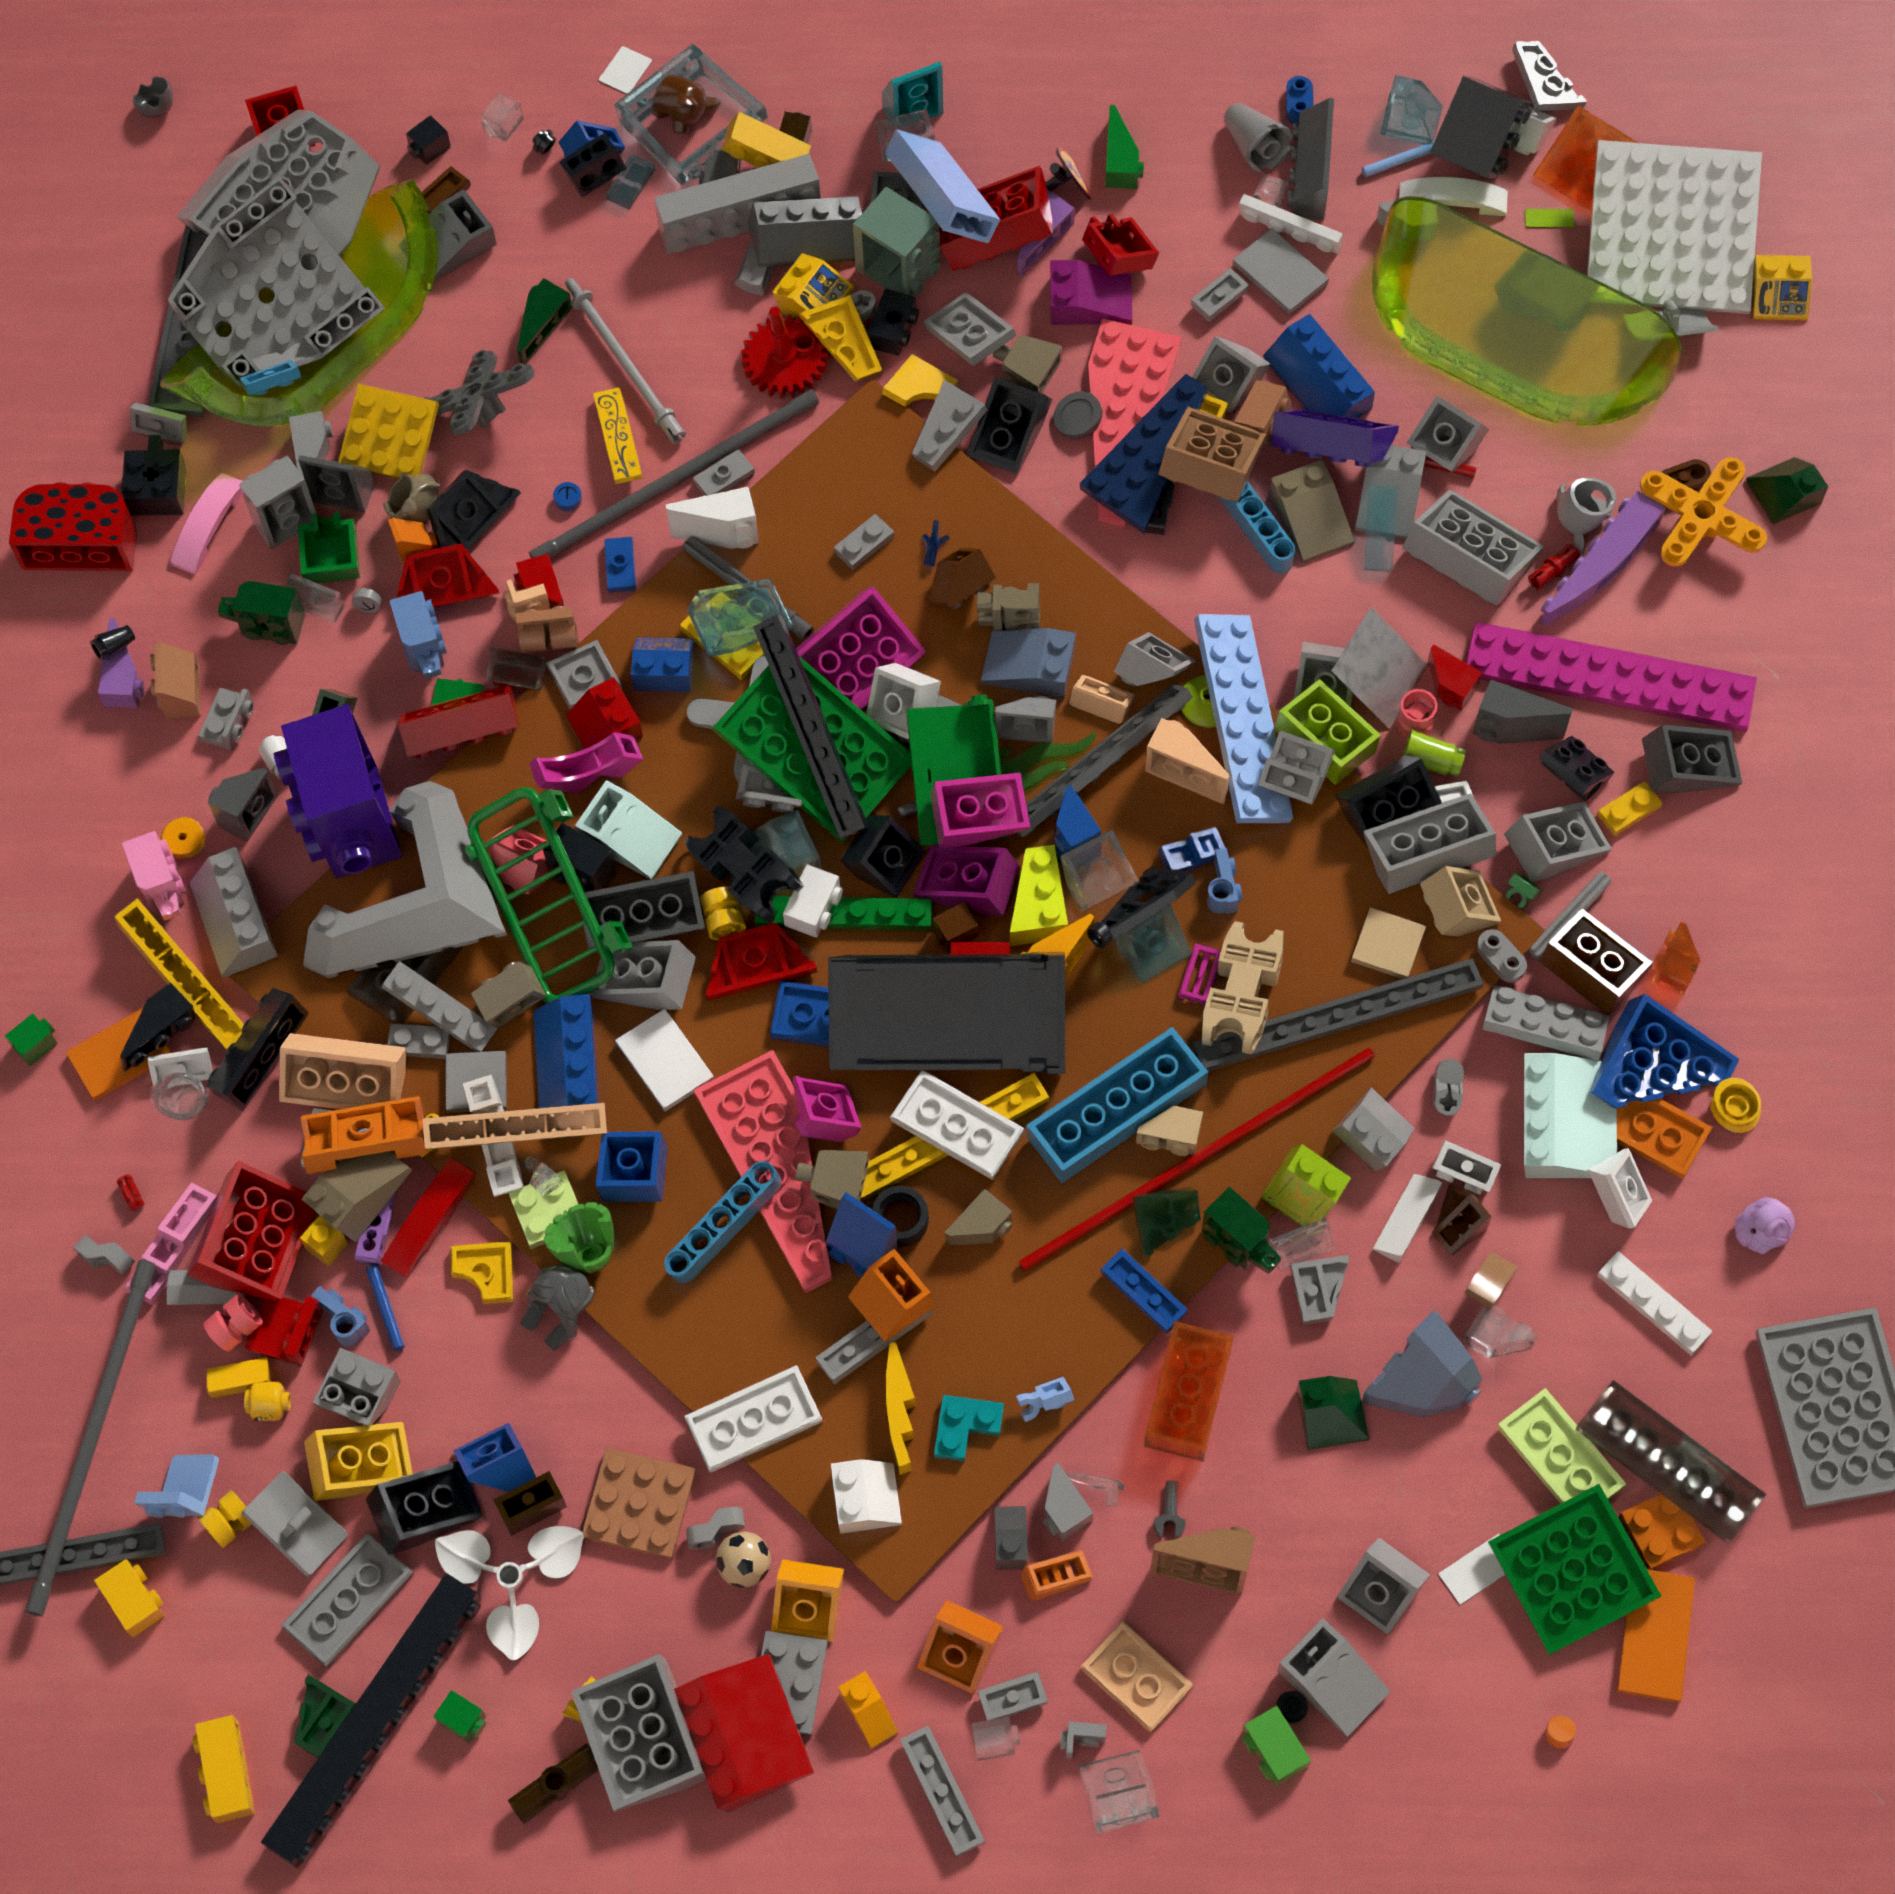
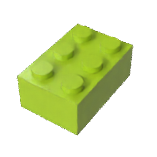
[1274,679,1381,785]

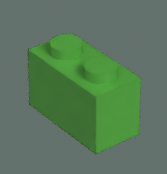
[1241,1705,1311,1786]

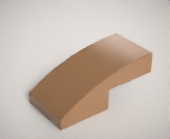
[1465,1252,1518,1308]

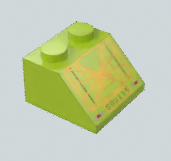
[1260,1144,1351,1232]

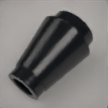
[90,625,135,661]

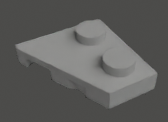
[1290,1255,1349,1325]

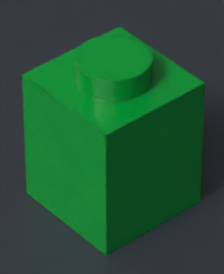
[5,1013,58,1066]
[433,1690,486,1743]

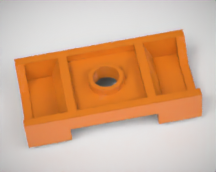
[301,1096,427,1174]

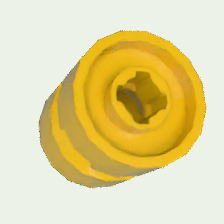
[700,886,746,940]
[197,1490,252,1549]

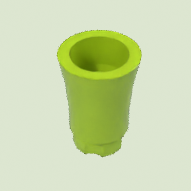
[1402,728,1466,776]

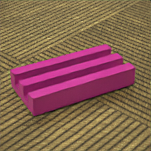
[1178,943,1221,1006]

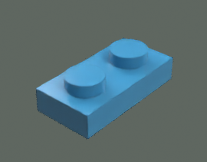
[239,360,301,396]

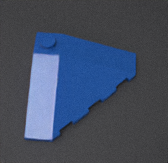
[1590,994,1740,1109]

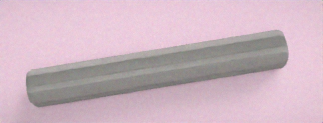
[1528,872,1611,960]

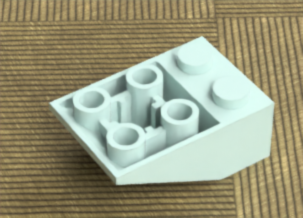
[575,780,683,880]

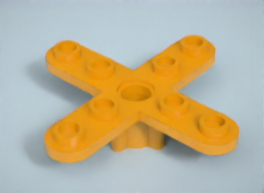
[1640,457,1767,567]

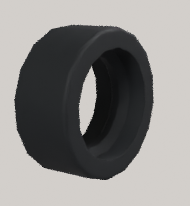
[872,1186,929,1247]

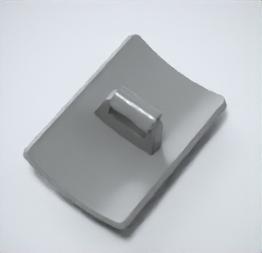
[1623,299,1718,341]
[242,1471,348,1577]

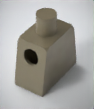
[993,335,1062,393]
[795,1150,869,1209]

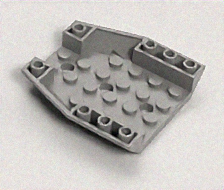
[176,110,380,270]
[167,176,385,388]

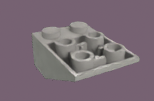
[1277,1618,1390,1738]

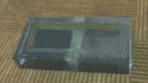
[605,154,656,210]

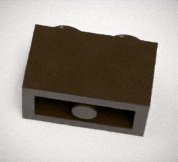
[493,1471,567,1536]

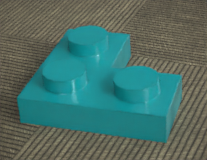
[934,1395,1004,1462]

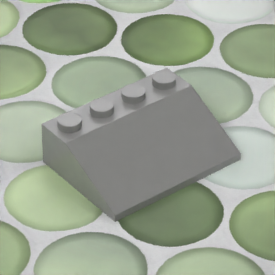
[1402,490,1544,606]
[571,1654,706,1812]

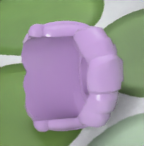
[1734,1197,1795,1254]

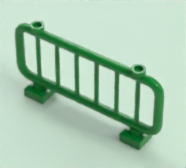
[465,787,633,1003]

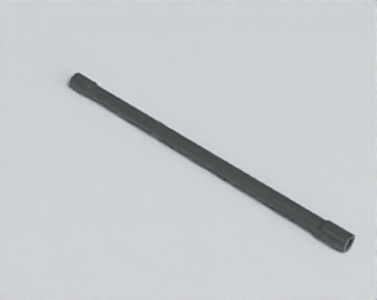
[528,389,819,559]
[25,1260,156,1617]

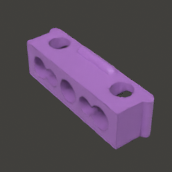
[355,1191,397,1266]

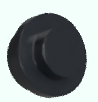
[532,129,557,155]
[1276,1691,1308,1724]

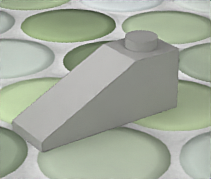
[289,411,333,478]

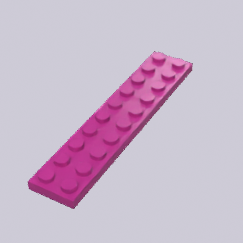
[1467,621,1757,732]

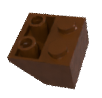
[929,548,996,610]

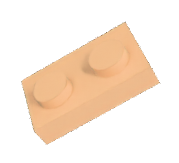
[504,579,550,621]

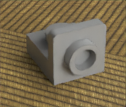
[1060,1722,1107,1759]

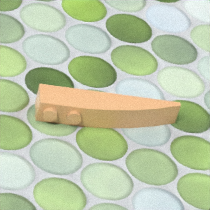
[422,1103,607,1150]

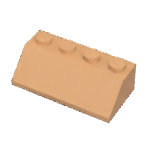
[279,1033,406,1109]

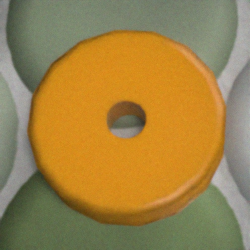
[161,817,206,860]

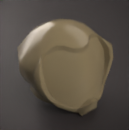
[383,473,440,524]

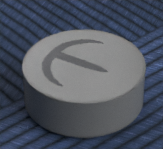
[352,588,382,613]

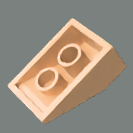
[1145,718,1230,804]

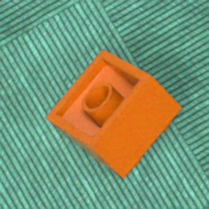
[917,1600,1004,1695]

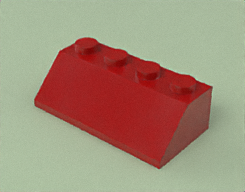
[398,684,520,759]

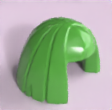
[544,1202,614,1273]

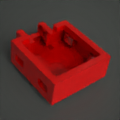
[1082,214,1159,276]

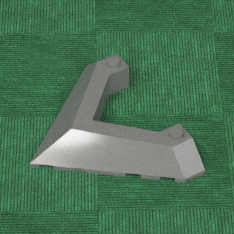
[303,781,507,978]

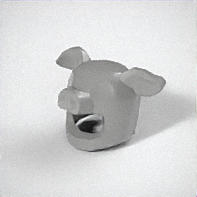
[1557,478,1616,557]

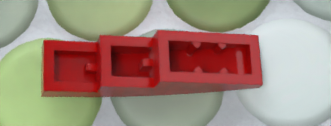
[381,1157,476,1277]

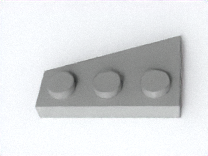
[912,380,987,471]

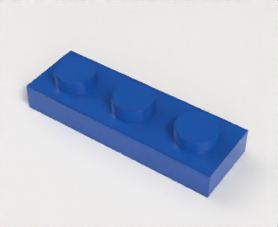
[1101,1249,1188,1334]

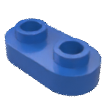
[1286,76,1314,125]

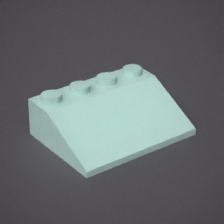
[1524,1053,1617,1178]

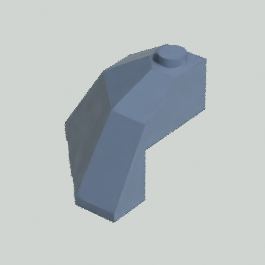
[1362,1310,1482,1417]

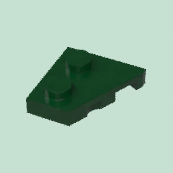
[294,1674,356,1758]

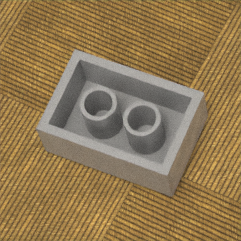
[239,455,316,550]

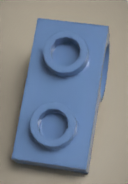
[1207,848,1243,914]
[312,1286,370,1346]

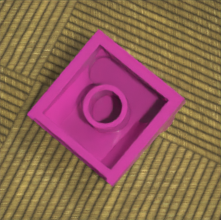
[793,1076,862,1142]

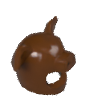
[651,75,721,134]

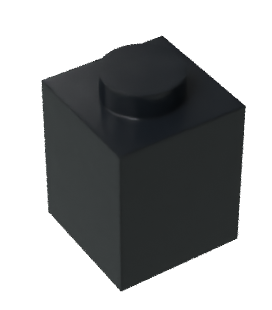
[406,115,451,165]

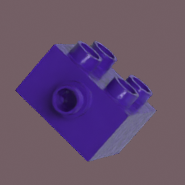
[273,704,403,879]

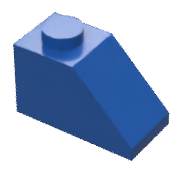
[558,120,625,158]

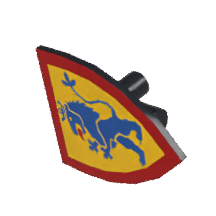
[1045,146,1092,200]

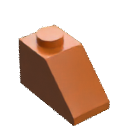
[388,518,438,566]

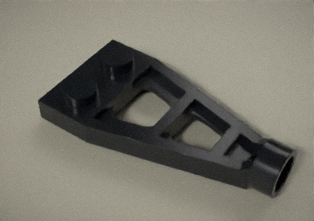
[1087,867,1196,948]

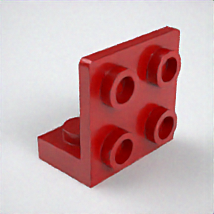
[245,1296,324,1367]

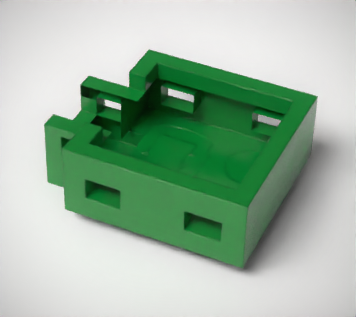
[297,511,361,585]

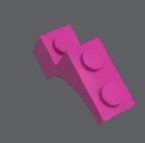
[529,732,643,794]

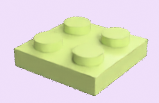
[509,1170,579,1249]

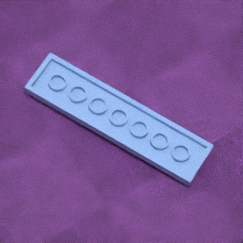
[1194,614,1293,823]

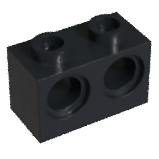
[560,133,627,198]

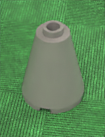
[1224,103,1293,173]

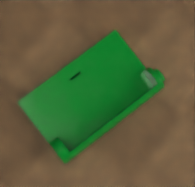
[906,694,1008,846]

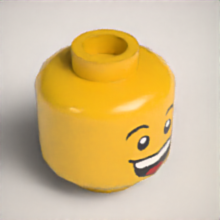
[244,1381,291,1421]

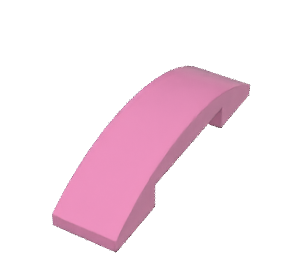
[170,473,243,575]

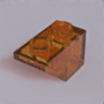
[1651,922,1701,996]

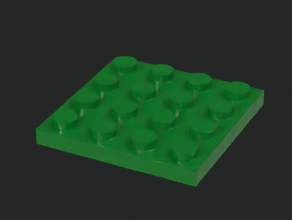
[1488,1484,1662,1656]

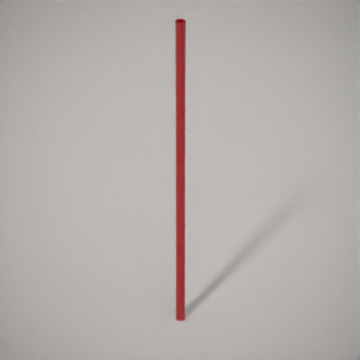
[1018,1047,1375,1272]

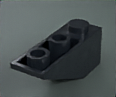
[120,982,195,1072]

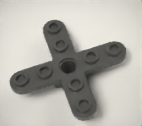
[424,350,535,436]

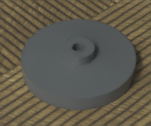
[1053,391,1103,438]

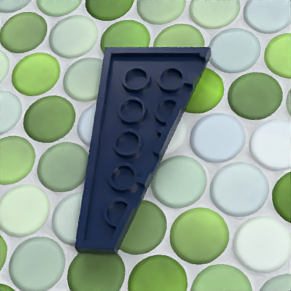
[1079,374,1207,534]

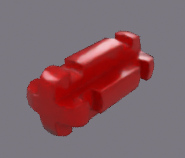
[116,1174,145,1211]

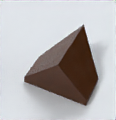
[1432,1185,1492,1256]

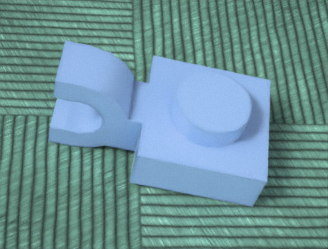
[1016,1377,1074,1422]

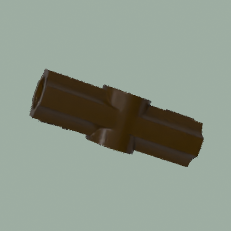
[508,1743,599,1824]

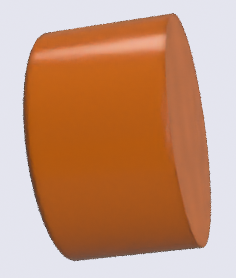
[1545,1715,1576,1749]

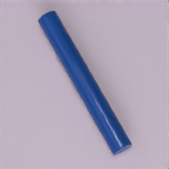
[366,1264,405,1351]

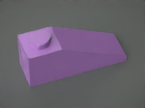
[1018,191,1075,275]
[98,618,144,708]

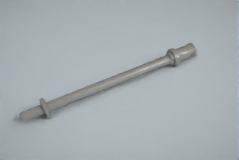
[565,278,686,444]

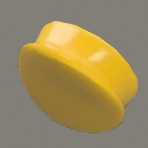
[1710,1078,1761,1133]

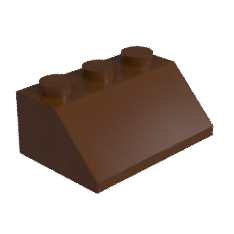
[1539,909,1652,1016]

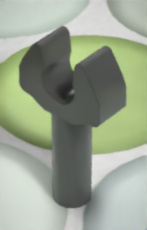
[1154,1481,1186,1539]

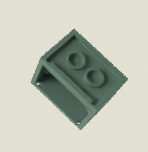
[853,187,941,296]

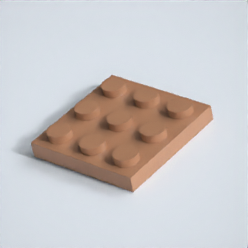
[582,1447,697,1560]

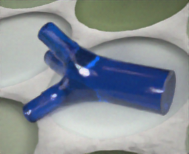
[922,520,949,567]

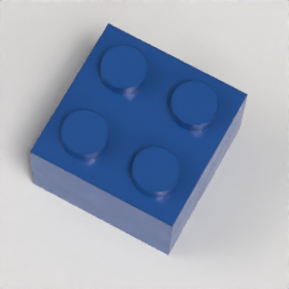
[596,1131,668,1202]

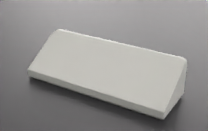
[1373,1174,1442,1264]

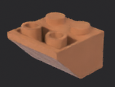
[150,642,201,719]

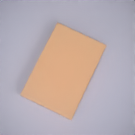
[1080,1621,1193,1733]

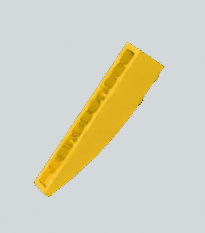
[114,898,244,1050]

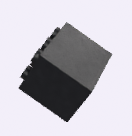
[1430,76,1532,179]

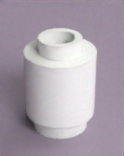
[258,735,287,779]

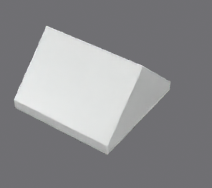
[1588,1148,1652,1229]

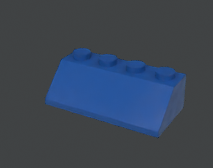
[1263,314,1375,419]
[534,994,599,1108]

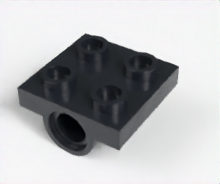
[1539,736,1615,801]

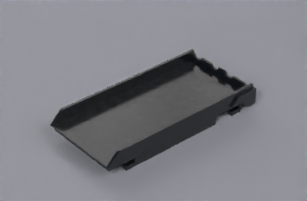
[828,952,1065,1074]

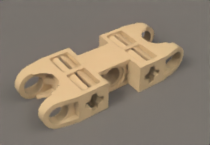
[1202,921,1284,1054]

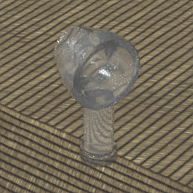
[524,1156,564,1196]

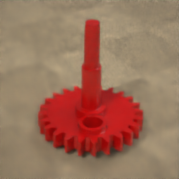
[741,307,830,399]

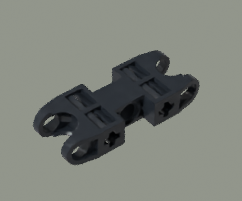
[684,805,804,923]

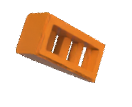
[1021,1550,1093,1602]

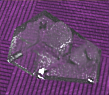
[1463,1305,1538,1358]

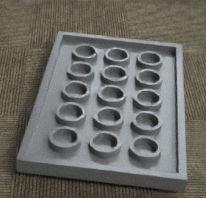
[1755,1307,1895,1509]

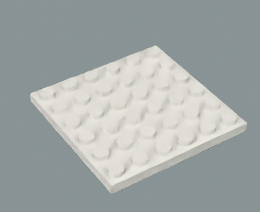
[1587,140,1762,314]

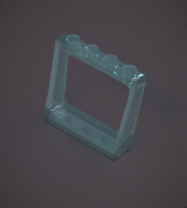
[614,43,768,185]

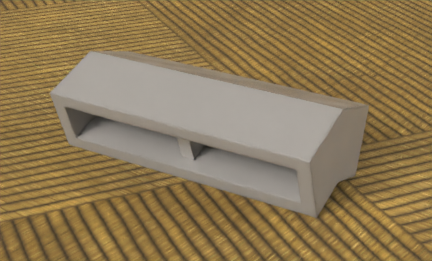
[733,239,775,295]
[167,1270,246,1305]

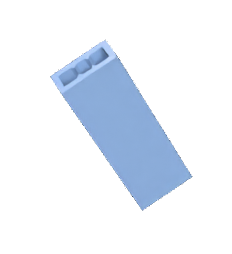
[885,129,1000,243]

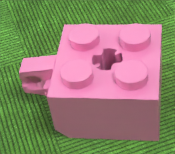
[122,831,186,921]

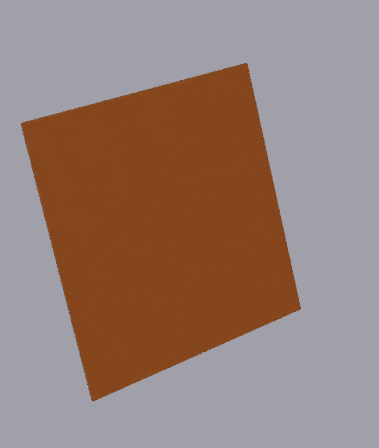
[229,380,1544,1602]

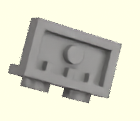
[198,688,254,750]

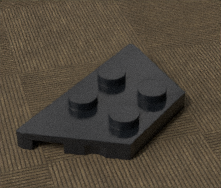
[426,470,521,550]

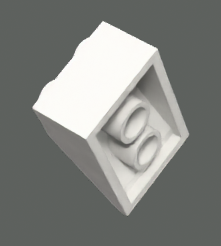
[666,487,759,549]

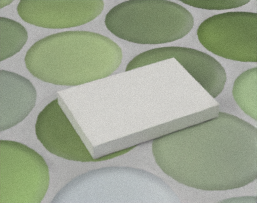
[615,1009,714,1112]

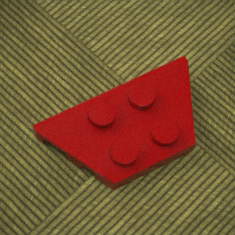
[392,543,500,616]
[706,923,817,1001]

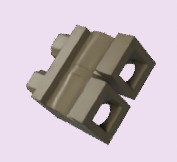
[977,583,1041,631]

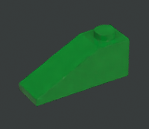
[1105,105,1144,189]

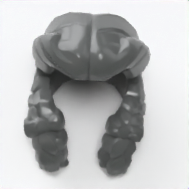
[520,1264,595,1351]

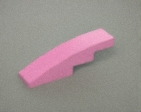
[125,1182,217,1305]

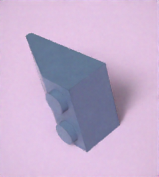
[981,628,1076,699]

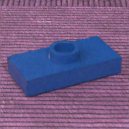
[604,537,636,593]

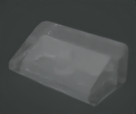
[287,574,345,623]

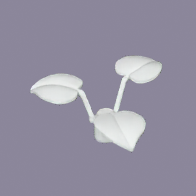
[435,1526,584,1661]

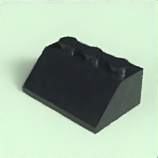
[1335,753,1442,848]

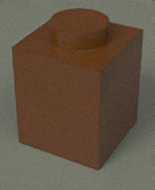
[931,902,979,952]

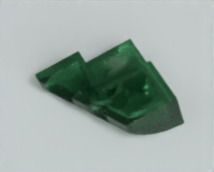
[1133,1187,1201,1256]

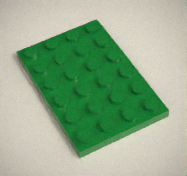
[711,656,912,844]

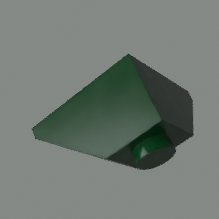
[1745,457,1828,524]
[1296,1376,1369,1450]

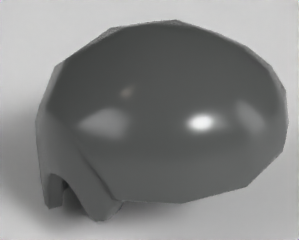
[133,76,173,117]

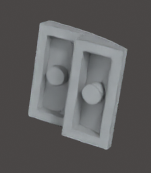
[1258,731,1336,804]

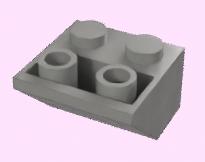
[313,1348,401,1427]

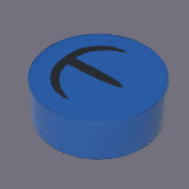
[553,482,582,511]

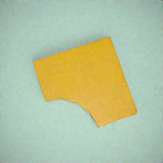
[882,354,958,407]
[450,1241,514,1304]

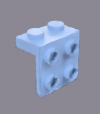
[134,1454,219,1518]

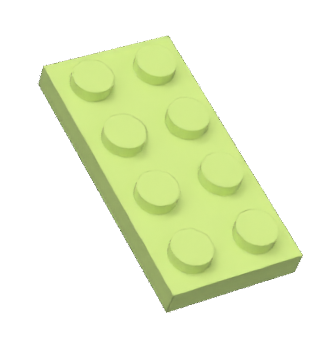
[1497,1388,1626,1504]

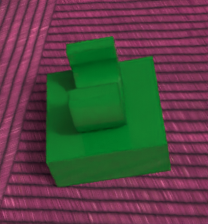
[1505,873,1543,909]

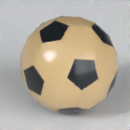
[715,1531,772,1588]

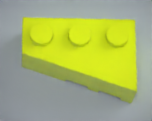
[1010,845,1068,946]

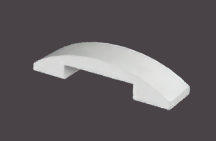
[1399,177,1508,216]
[463,1075,523,1197]

